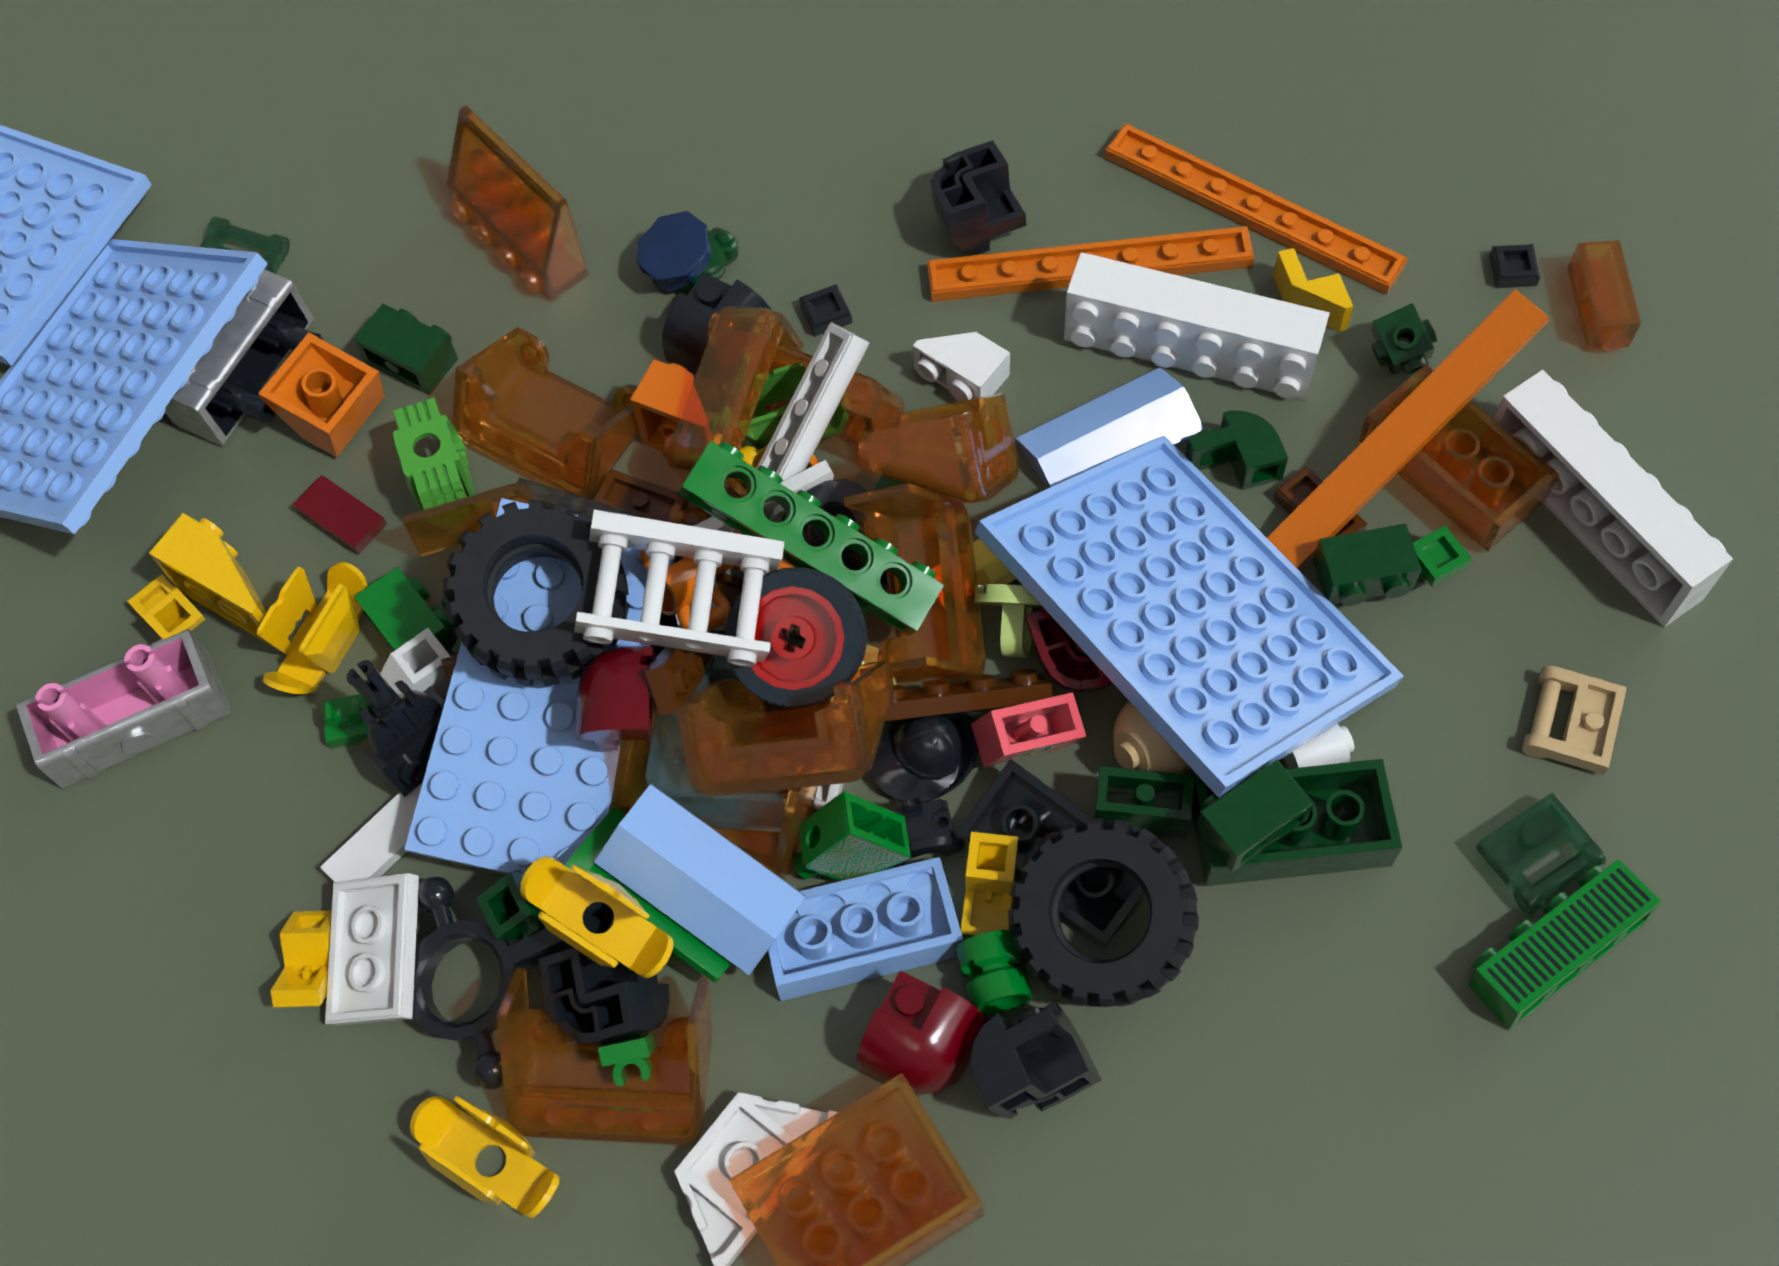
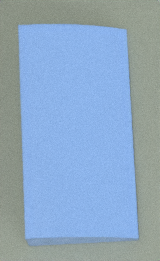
[768,857,963,1001]

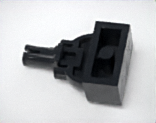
[346,660,445,797]

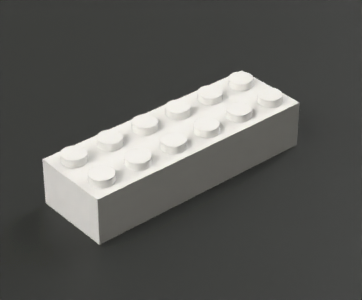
[1064,252,1330,400]
[1483,370,1733,628]

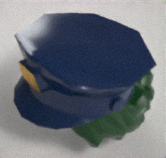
[637,211,738,293]

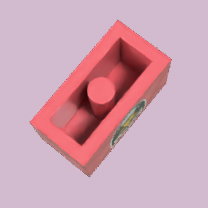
[971,692,1086,767]

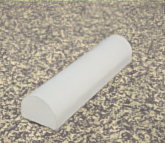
[756,322,870,481]

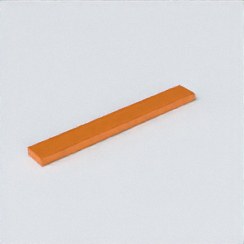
[1105,123,1408,295]
[927,226,1255,302]
[1267,289,1549,571]

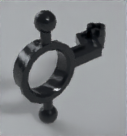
[413,877,614,1090]

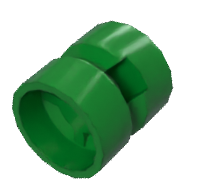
[955,930,1033,1016]

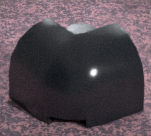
[930,140,1027,253]
[662,273,778,381]
[538,947,670,1043]
[970,1001,1102,1119]

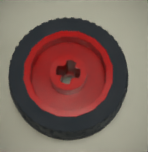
[725,567,867,708]

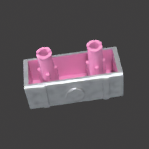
[16,629,232,788]

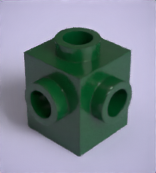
[1371,303,1437,375]
[476,870,555,940]

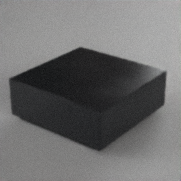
[1489,244,1541,288]
[799,284,852,336]

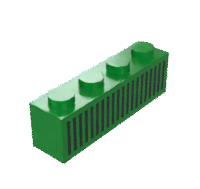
[1468,858,1661,1030]

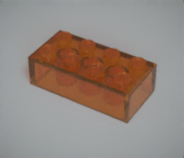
[1358,364,1559,552]

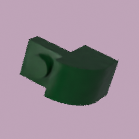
[1185,410,1288,490]

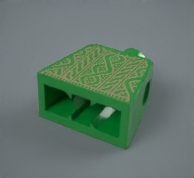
[794,791,911,881]

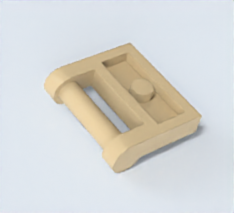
[1522,666,1627,775]

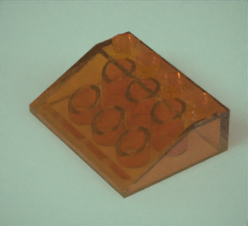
[446,105,589,302]
[729,1074,984,1266]

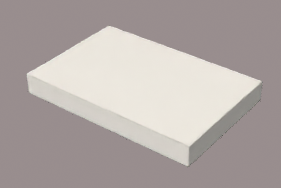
[325,873,419,1026]

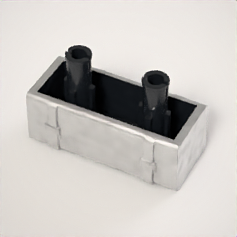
[165,270,323,446]

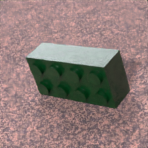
[1192,759,1403,886]

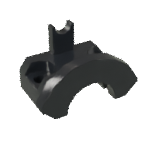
[889,795,964,868]

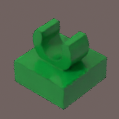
[1413,525,1472,587]
[322,694,372,748]
[598,1030,657,1087]

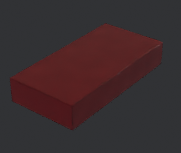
[293,475,387,555]

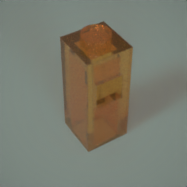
[1567,240,1641,351]

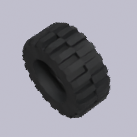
[443,499,629,686]
[1008,818,1199,1008]

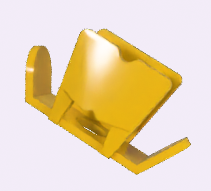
[257,562,368,694]
[520,856,673,978]
[410,1096,560,1219]

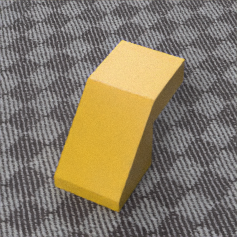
[1273,248,1354,332]
[127,574,206,639]
[961,832,1018,940]
[270,910,332,1007]

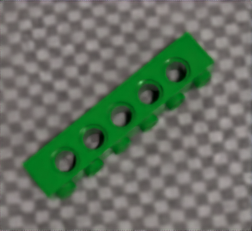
[678,440,944,636]

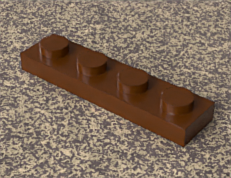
[865,669,1053,723]

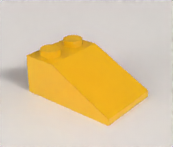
[149,513,279,651]

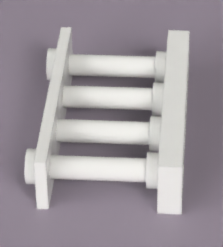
[574,510,784,666]

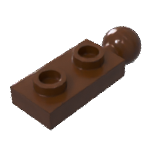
[592,469,712,526]
[645,647,712,716]

